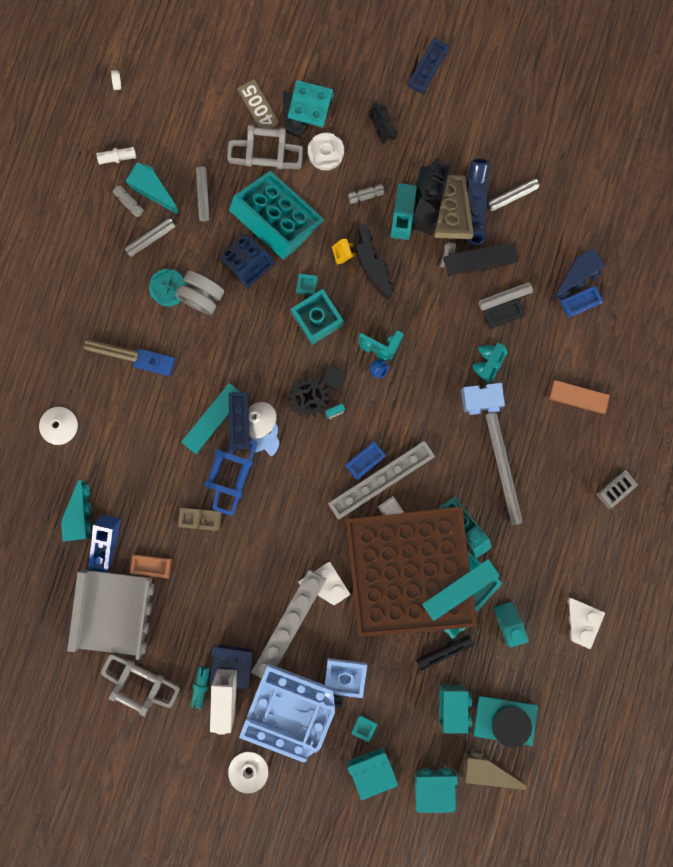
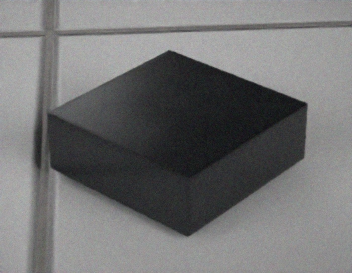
[322,366,347,391]

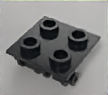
[415,159,451,202]

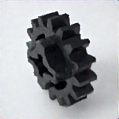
[288,377,329,419]

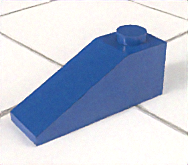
[88,514,120,573]

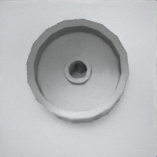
[175,271,224,316]

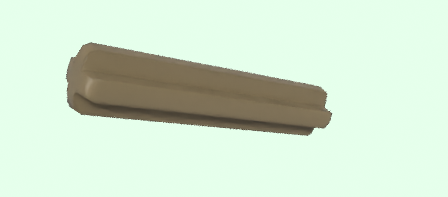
[84,339,138,362]

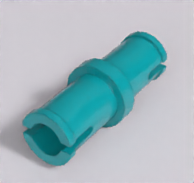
[190,666,211,708]

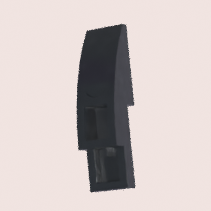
[355,224,394,299]

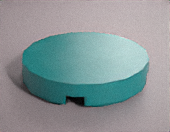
[149,269,187,307]

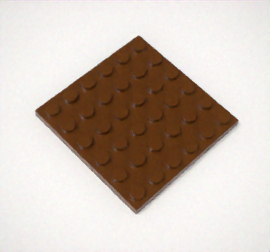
[346,507,477,637]

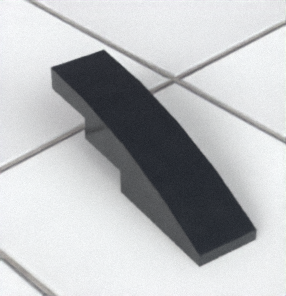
[443,244,519,276]

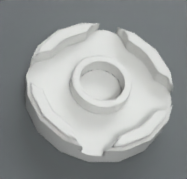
[308,133,344,170]

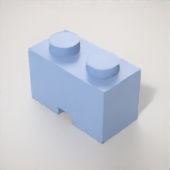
[461,383,505,415]

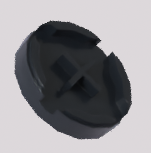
[492,706,532,748]

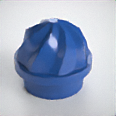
[370,360,389,379]

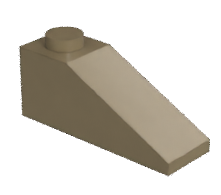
[463,751,526,790]

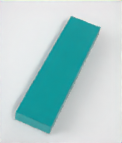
[181,383,240,454]
[422,559,500,621]

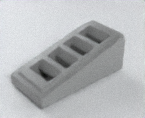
[596,470,638,509]

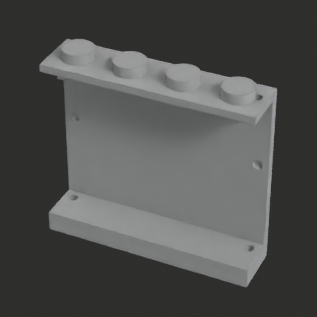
[67,570,154,660]

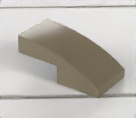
[178,508,222,531]

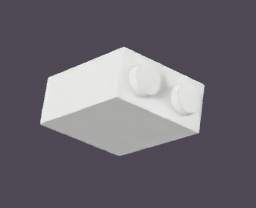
[210,669,237,734]

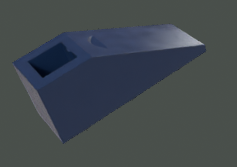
[552,248,606,301]

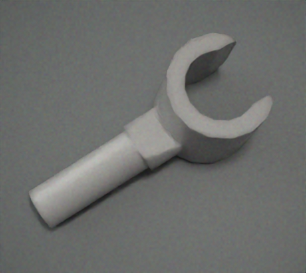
[440,242,456,268]

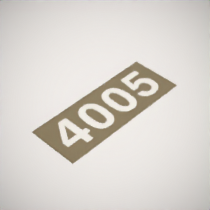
[237,79,280,129]

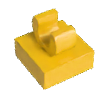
[332,239,356,264]

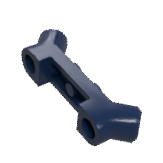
[466,158,490,245]

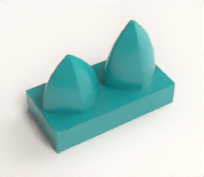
[473,343,508,384]

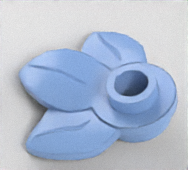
[250,423,279,456]

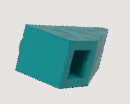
[390,183,416,240]
[61,480,93,541]
[439,497,492,558]

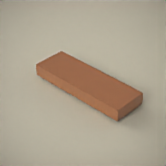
[549,380,610,414]

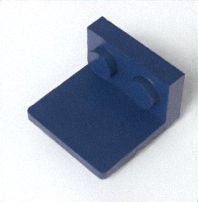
[219,234,275,289]
[210,644,254,689]

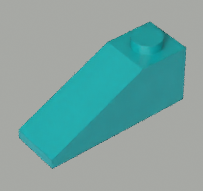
[126,162,179,214]

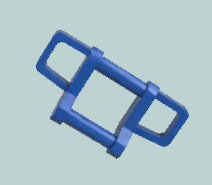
[203,440,257,515]

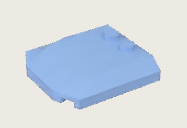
[239,663,335,762]

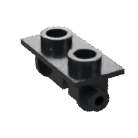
[369,102,397,145]

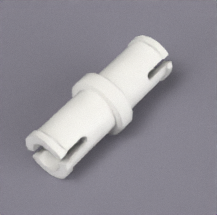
[97,146,136,165]

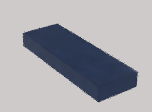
[408,38,450,95]
[229,392,250,450]

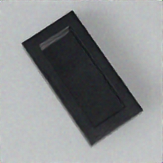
[483,298,525,330]

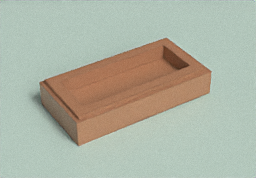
[130,554,172,578]

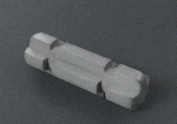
[348,184,384,204]
[113,186,144,217]

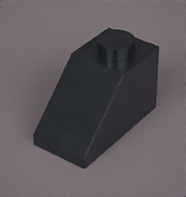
[411,198,439,235]

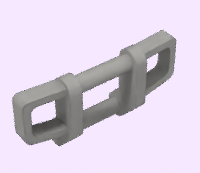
[227,125,303,169]
[101,654,181,717]

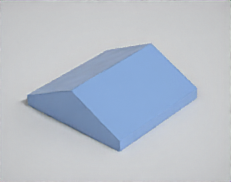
[325,658,367,698]

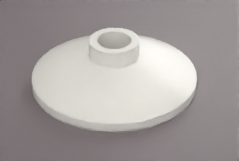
[249,402,276,438]
[39,407,78,445]
[228,752,268,793]

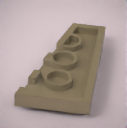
[434,175,473,239]

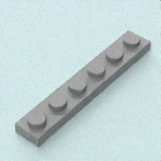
[328,441,435,520]
[251,569,326,679]

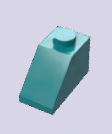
[494,601,529,648]

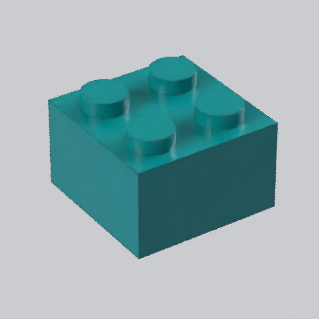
[290,289,343,346]
[439,684,472,733]

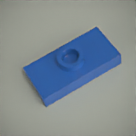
[560,285,603,318]
[133,348,176,377]
[345,441,386,480]

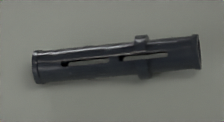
[416,634,474,671]

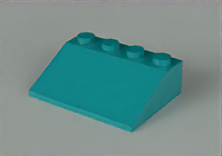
[229,171,324,260]

